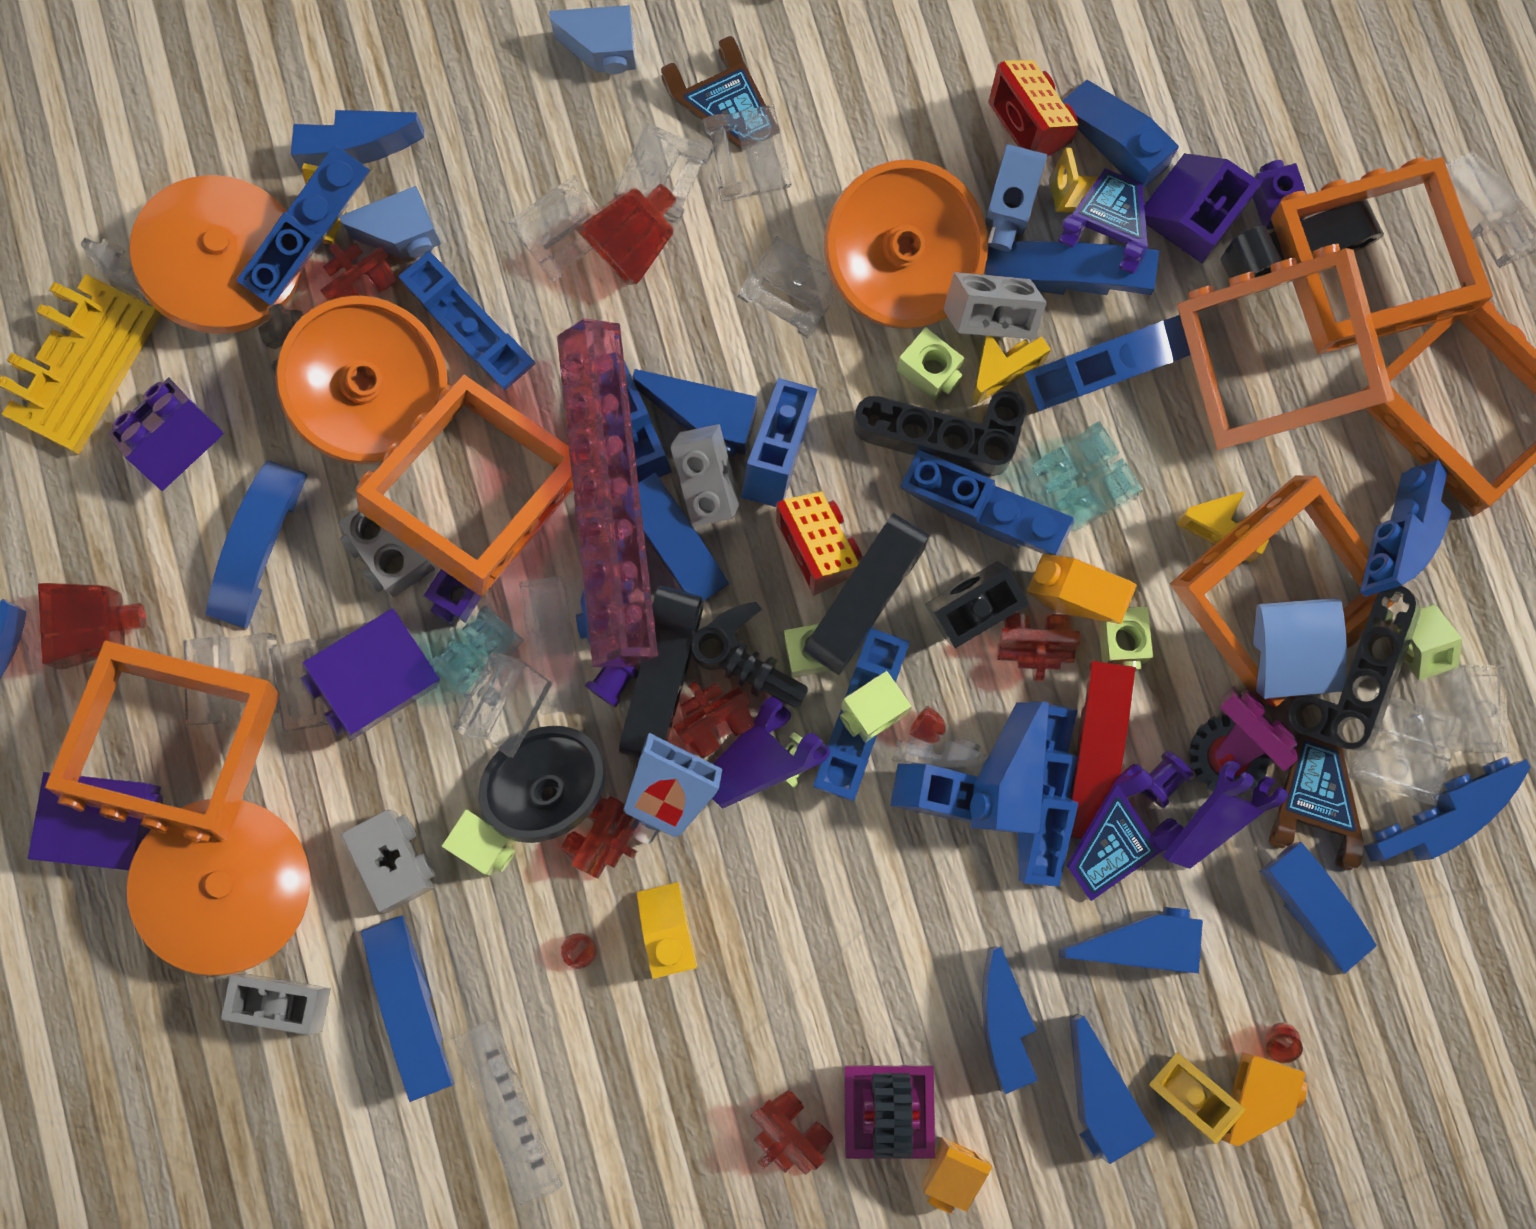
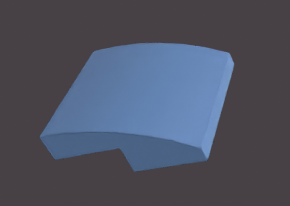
[1253,598,1347,699]

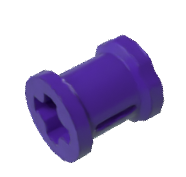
[585,651,639,708]
[1142,750,1195,808]

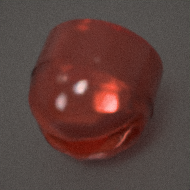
[909,706,946,744]
[561,933,597,969]
[1265,1023,1303,1063]

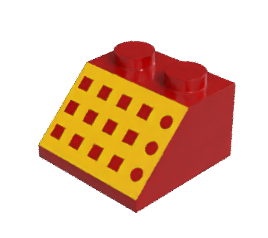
[988,60,1078,157]
[776,491,863,596]

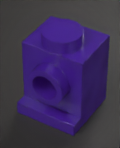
[1253,160,1307,230]
[423,569,490,624]

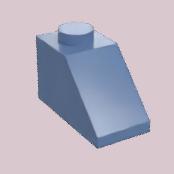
[549,5,636,74]
[339,186,441,259]

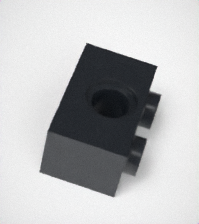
[925,561,1029,649]

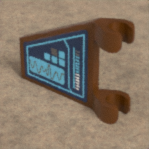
[661,36,779,151]
[1268,733,1364,870]

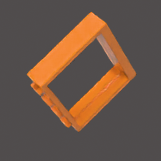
[1271,157,1493,355]
[1177,244,1395,450]
[1362,300,1536,516]
[356,375,586,597]
[1170,475,1401,707]
[45,640,280,842]

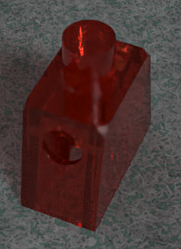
[574,184,677,285]
[38,583,146,670]

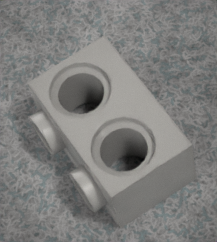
[943,272,1047,340]
[338,509,435,597]

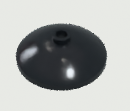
[479,726,606,843]

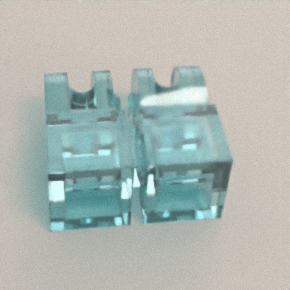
[1032,421,1143,532]
[429,605,524,700]

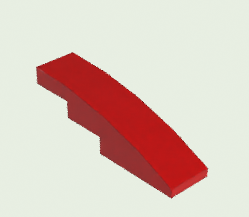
[1069,661,1136,839]

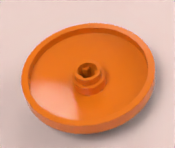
[824,159,988,329]
[130,175,301,334]
[275,296,448,464]
[127,799,310,975]

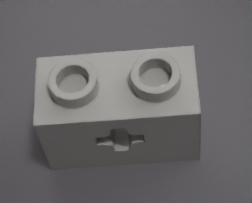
[670,424,740,527]
[341,809,435,913]
[221,973,331,1035]

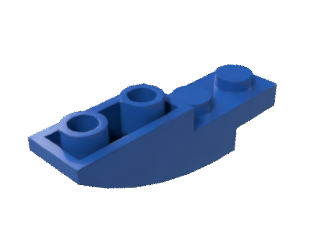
[236,144,371,306]
[1025,315,1191,412]
[900,450,1074,556]
[1360,460,1451,597]
[1364,756,1531,862]

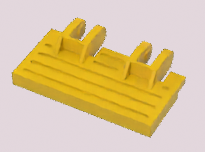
[0,274,162,455]

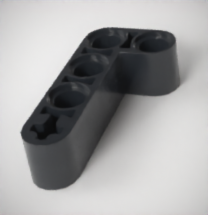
[1220,199,1384,279]
[854,390,1026,476]
[802,513,930,675]
[619,585,704,758]
[1288,586,1421,751]

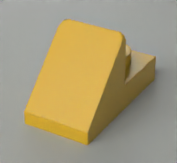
[972,336,1051,405]
[1176,491,1269,563]
[1149,1052,1246,1144]

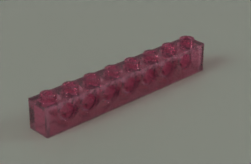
[557,318,658,667]

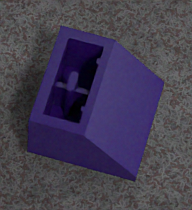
[1144,153,1262,264]
[108,377,224,491]

